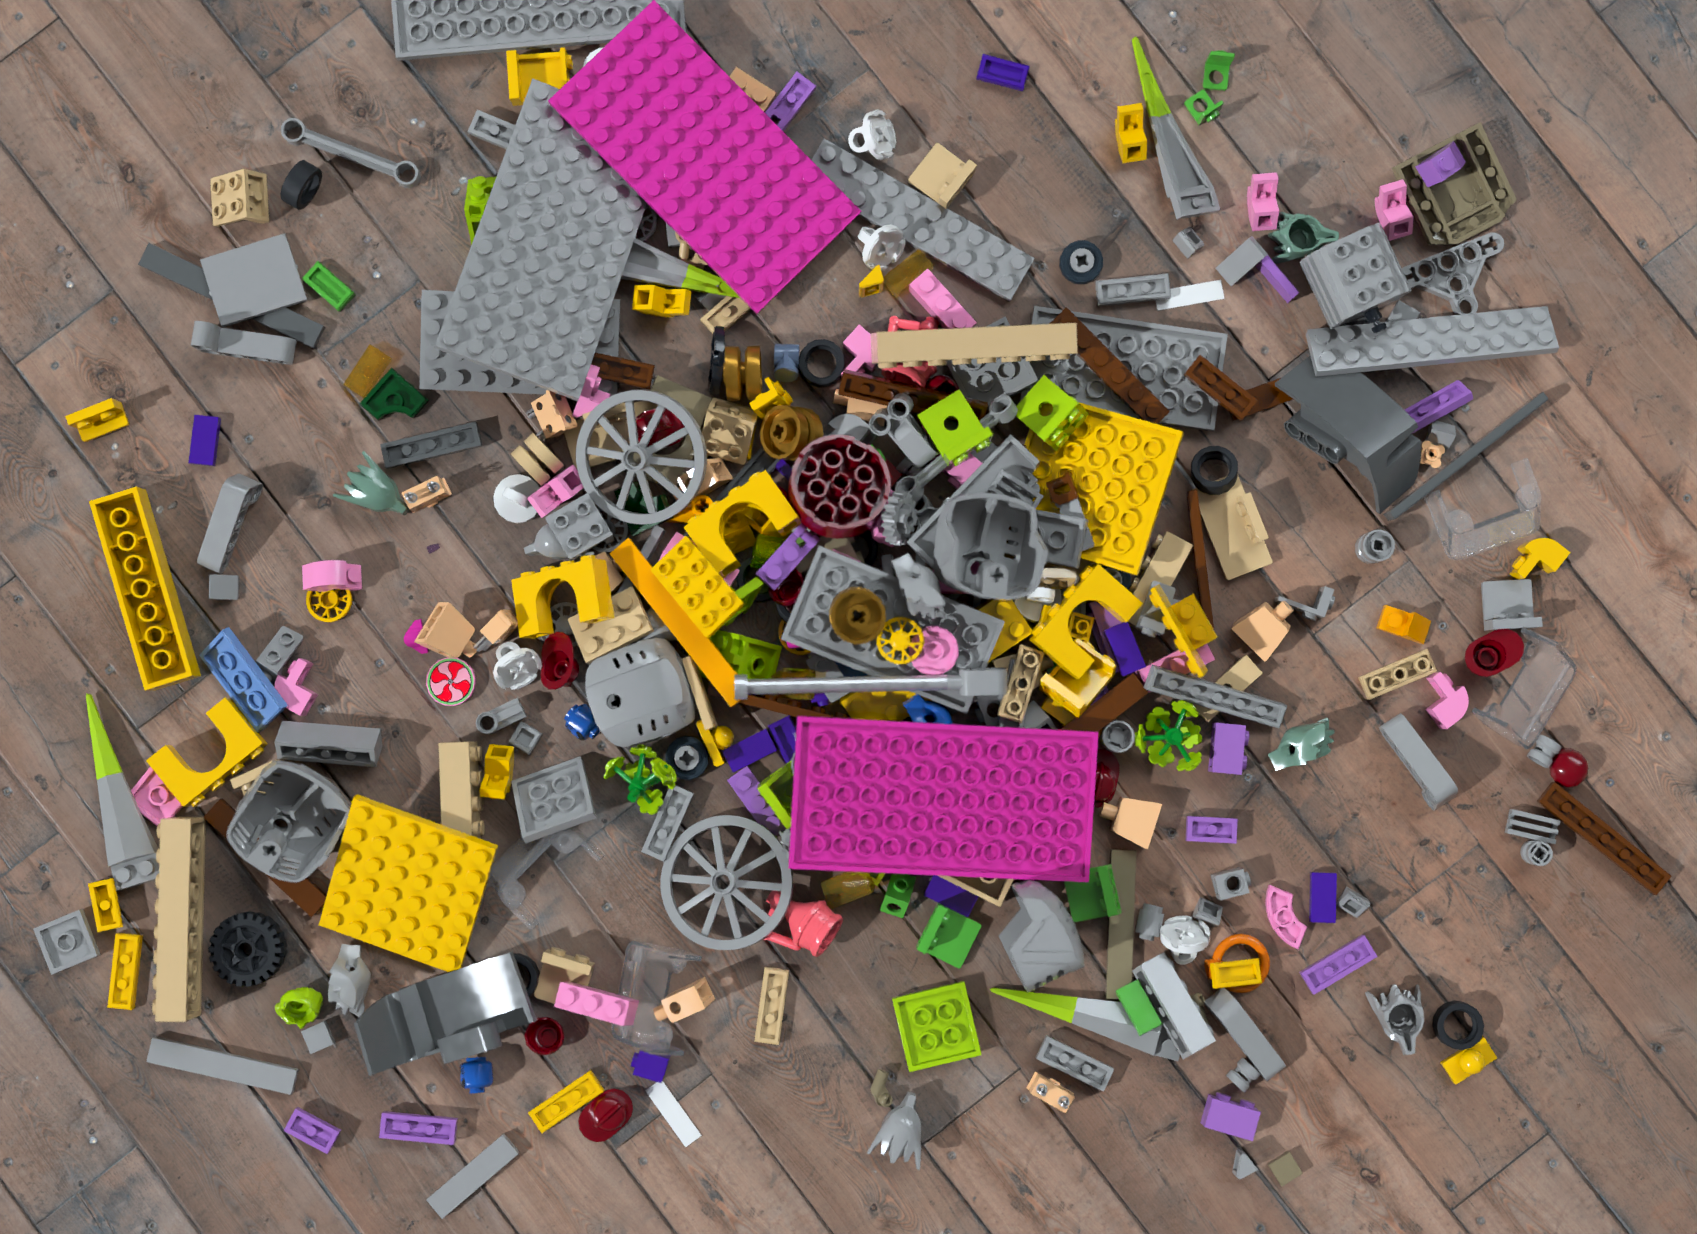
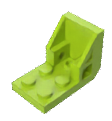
[757,760,794,829]

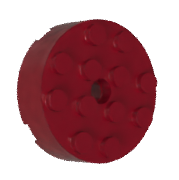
[788,434,891,539]

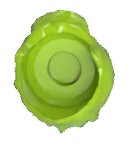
[275,987,323,1029]

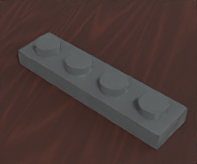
[380,421,483,469]

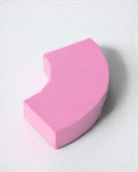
[1265,885,1307,950]

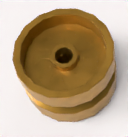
[723,345,762,401]
[760,405,823,461]
[829,587,886,644]

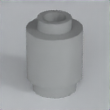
[1135,903,1164,941]

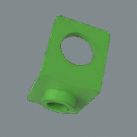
[1203,50,1235,91]
[1184,90,1224,125]
[880,873,916,918]

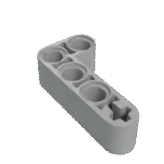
[190,321,297,365]
[197,474,263,574]
[1379,713,1458,811]
[1204,988,1286,1081]

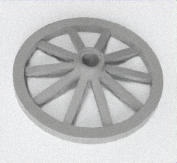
[576,390,707,524]
[661,815,794,950]

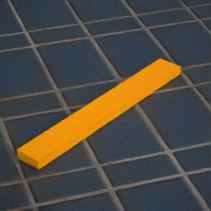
[609,538,748,708]

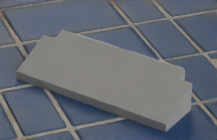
[907,434,1040,570]

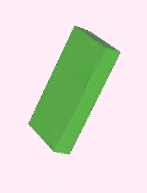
[302,261,356,312]
[1115,979,1162,1036]

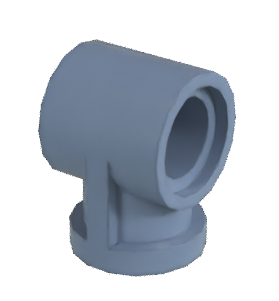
[774,344,799,382]

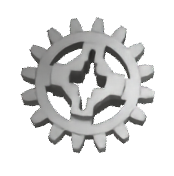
[881,491,917,546]

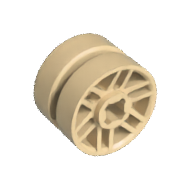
[511,433,564,486]

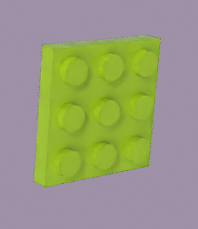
[892,981,982,1072]

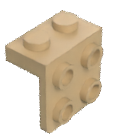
[534,947,595,1004]

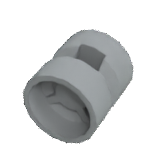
[1355,529,1395,564]
[1099,720,1135,753]

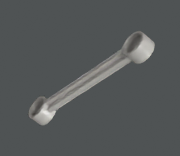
[281,118,421,188]
[895,395,1018,502]

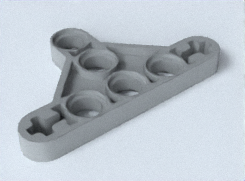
[1402,232,1504,315]

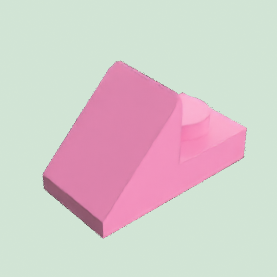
[572,364,611,418]

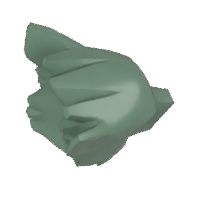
[1268,212,1339,264]
[333,451,409,515]
[1268,717,1335,771]

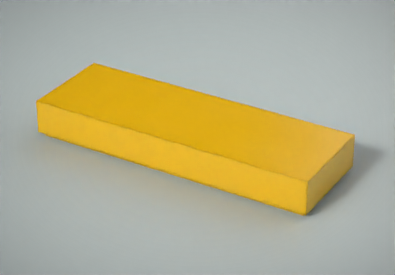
[107,933,143,1010]
[528,1070,604,1133]

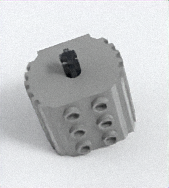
[1300,223,1412,333]

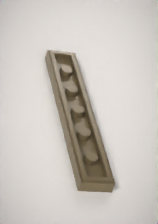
[1105,849,1136,999]

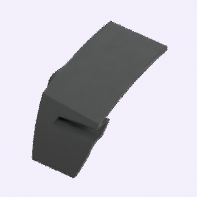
[1275,356,1421,514]
[354,952,537,1076]

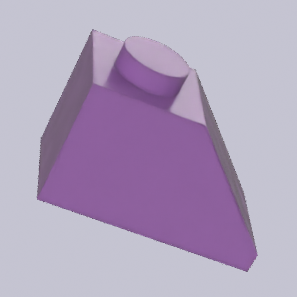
[1415,141,1466,187]

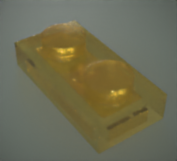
[343,344,392,398]

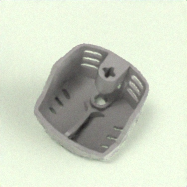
[933,493,1048,600]
[585,638,696,747]
[227,760,350,882]
[999,879,1085,992]

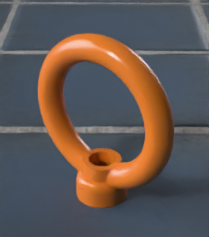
[1204,934,1270,993]

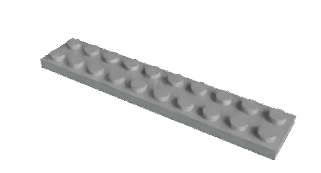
[812,139,1035,302]
[1306,306,1559,377]

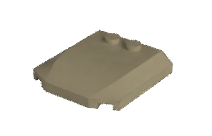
[1391,122,1517,245]

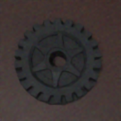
[208,912,287,987]

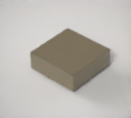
[1267,1151,1303,1186]

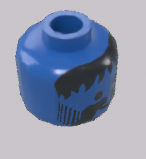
[564,704,600,741]
[460,1057,493,1094]

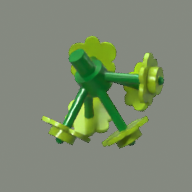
[1134,700,1202,771]
[603,744,677,815]

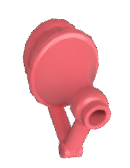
[881,316,939,388]
[763,890,843,957]

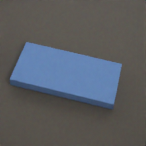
[199,627,288,733]

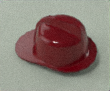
[636,408,685,447]
[1465,629,1524,677]
[541,632,579,690]
[1094,749,1120,808]
[578,1088,633,1142]

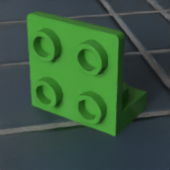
[1064,864,1122,922]
[916,903,981,969]

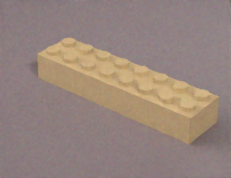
[870,323,1078,369]
[152,817,206,1022]

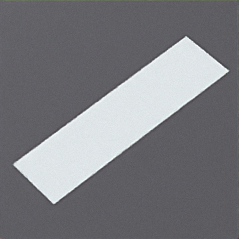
[1156,280,1224,310]
[645,1081,702,1147]

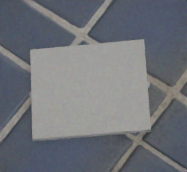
[200,233,308,327]

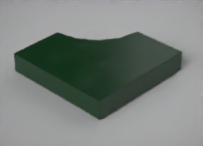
[359,367,430,421]
[614,481,674,536]

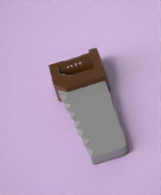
[1046,471,1094,551]

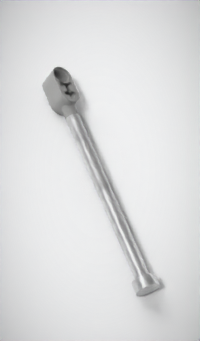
[734,668,1007,700]

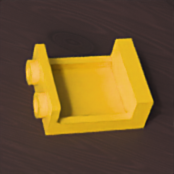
[506,47,573,106]
[1039,638,1116,718]

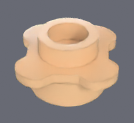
[1420,441,1445,468]

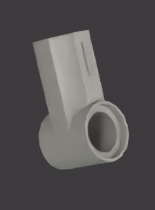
[476,698,527,735]

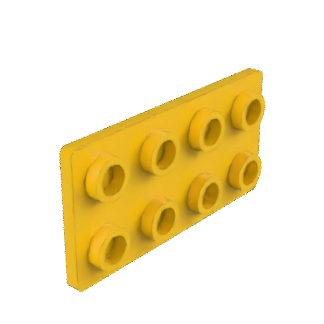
[651,536,744,638]
[1149,584,1218,678]

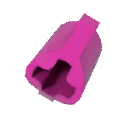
[404,619,429,654]

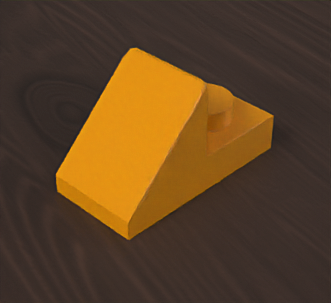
[1376,605,1431,644]

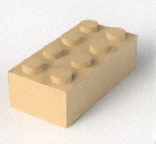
[439,741,485,839]

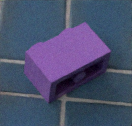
[1208,723,1249,775]
[1200,1092,1261,1141]

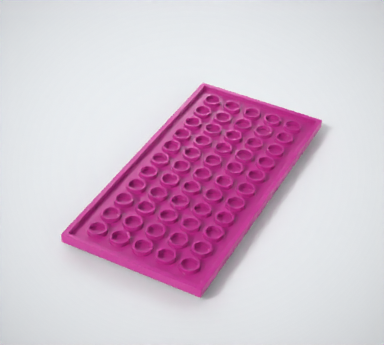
[548,0,861,314]
[788,716,1098,882]

